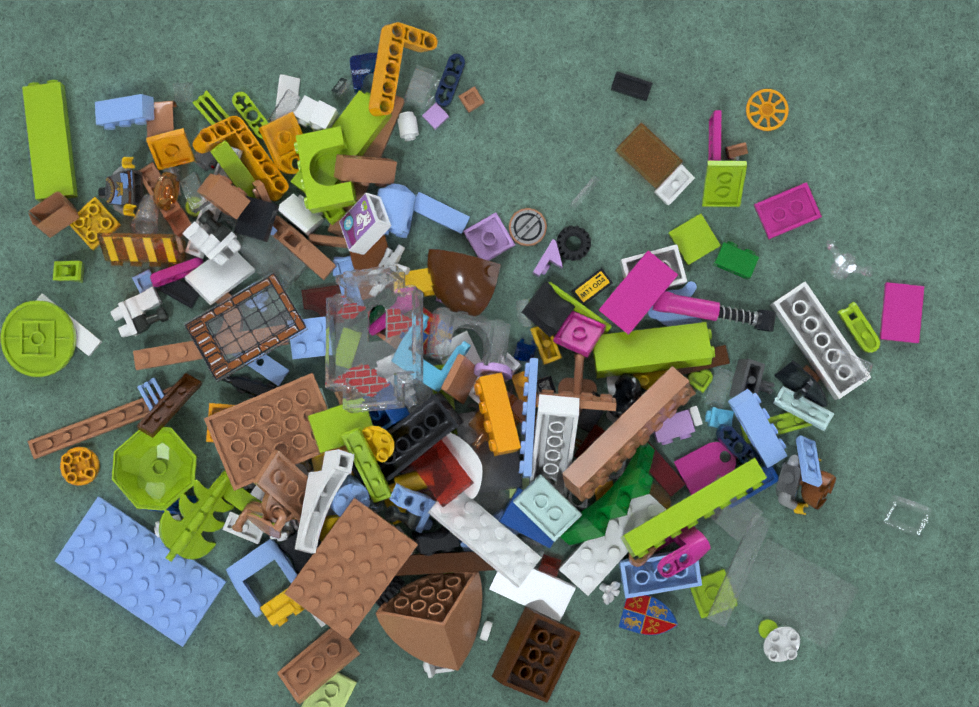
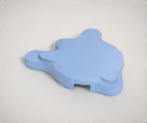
[648,281,702,327]

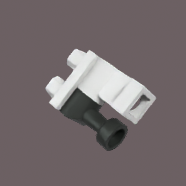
[182,209,242,266]
[111,287,169,338]

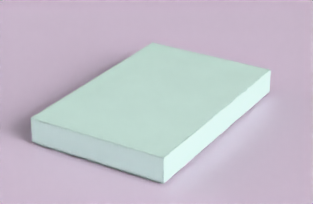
[513,474,582,542]

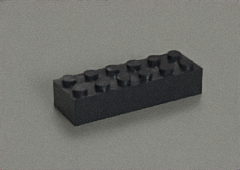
[352,391,464,489]

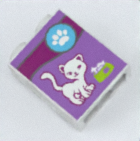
[339,193,391,255]

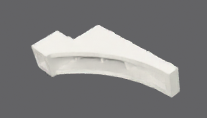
[295,449,354,554]

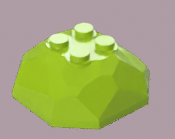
[112,427,197,511]

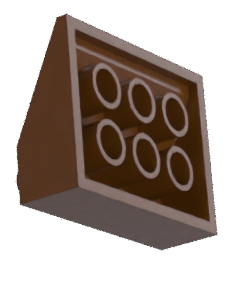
[492,606,581,703]

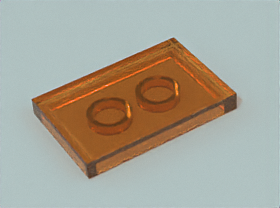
[615,123,683,189]

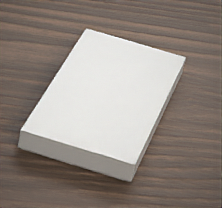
[490,567,576,622]

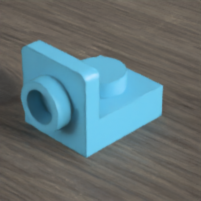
[705,407,734,428]

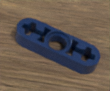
[435,54,465,108]
[716,425,761,465]

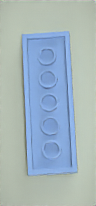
[519,358,538,479]

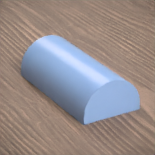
[619,550,702,598]

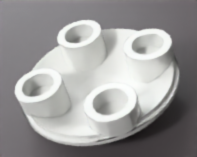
[764,627,800,662]

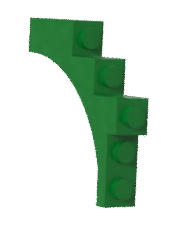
[560,442,655,546]

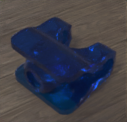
[350,52,388,94]

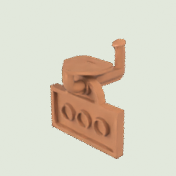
[536,353,616,415]
[232,450,308,539]

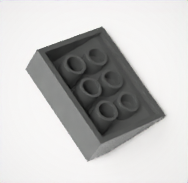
[457,412,523,493]

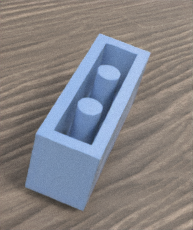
[95,94,154,130]

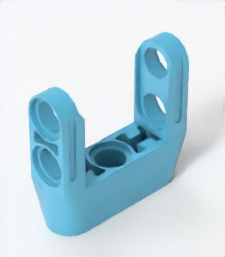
[392,313,471,392]

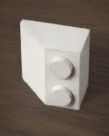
[278,194,324,237]

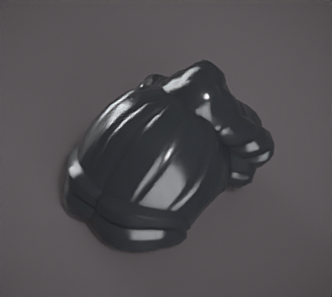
[608,373,642,418]

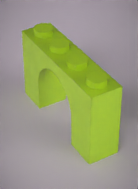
[294,126,357,214]

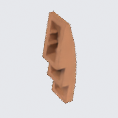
[139,162,192,238]

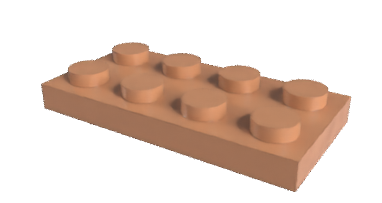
[277,628,360,704]

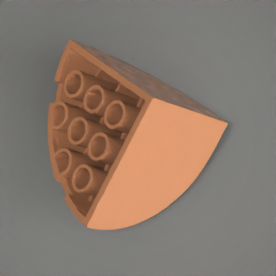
[376,571,482,671]

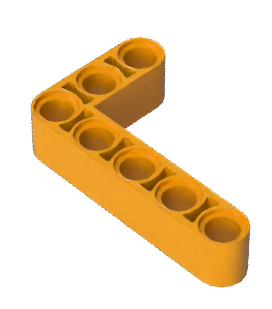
[369,22,437,117]
[193,116,289,201]

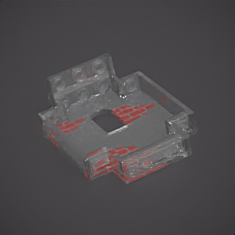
[325,265,423,413]

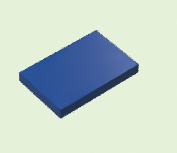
[499,487,554,548]

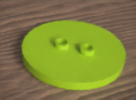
[0,300,77,377]

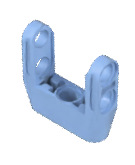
[226,539,298,617]

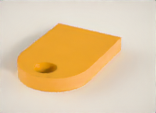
[258,112,303,174]

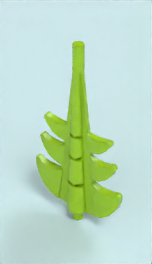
[158,470,234,562]

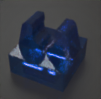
[513,338,536,363]

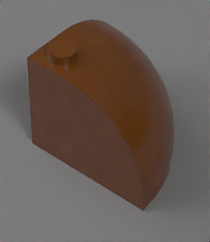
[427,249,501,319]

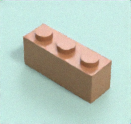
[334,154,397,187]

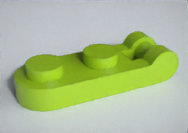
[837,301,880,353]

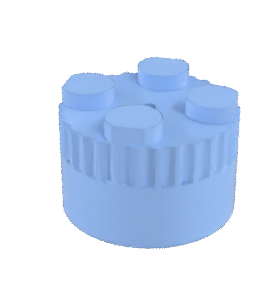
[330,474,370,517]

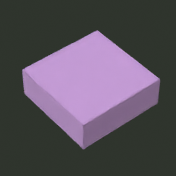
[422,103,449,130]

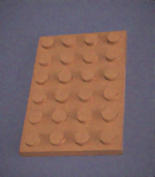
[204,373,328,491]
[284,498,418,640]

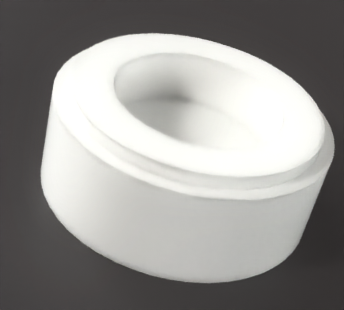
[480,620,493,641]

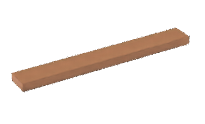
[328,95,406,237]
[27,387,172,459]

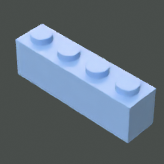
[728,389,787,468]

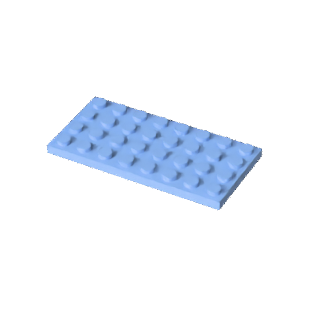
[55,496,227,647]

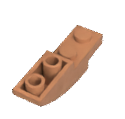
[272,216,337,280]

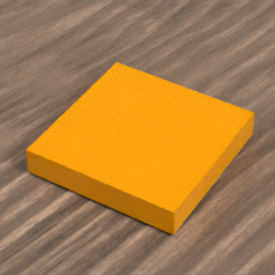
[146,128,195,171]

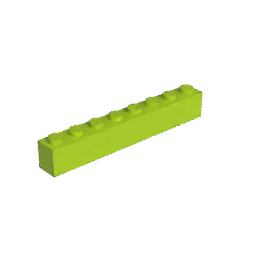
[620,458,767,558]

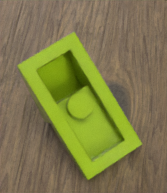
[53,261,85,283]

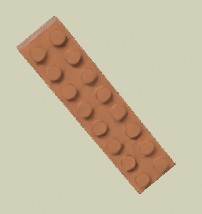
[562,366,690,502]

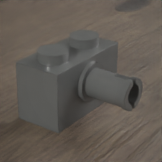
[729,359,775,397]

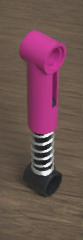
[652,291,776,332]

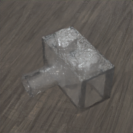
[404,65,441,111]

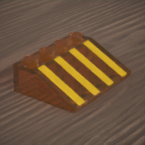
[97,233,186,267]

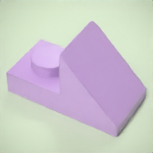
[533,239,563,277]

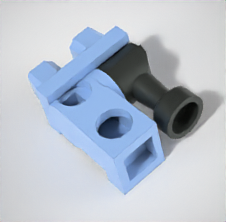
[385,483,436,533]

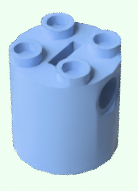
[377,184,416,238]

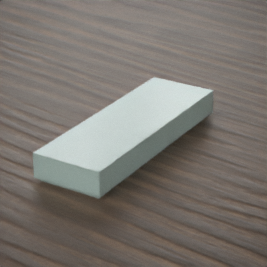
[773,386,834,432]

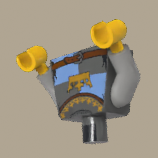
[98,157,143,217]
[776,455,821,515]

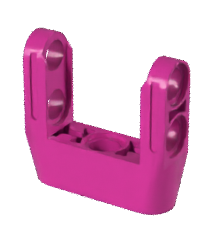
[652,526,711,578]

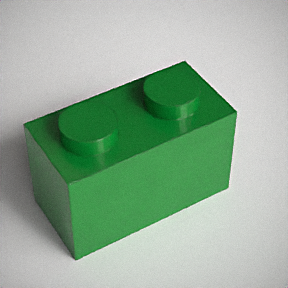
[713,241,759,280]

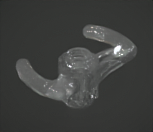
[826,239,874,281]

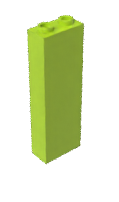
[22,80,78,202]
[290,90,392,194]
[592,322,715,378]

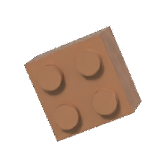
[196,173,250,219]

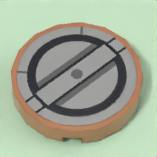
[509,208,547,246]

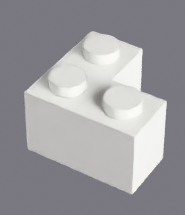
[294,95,339,132]

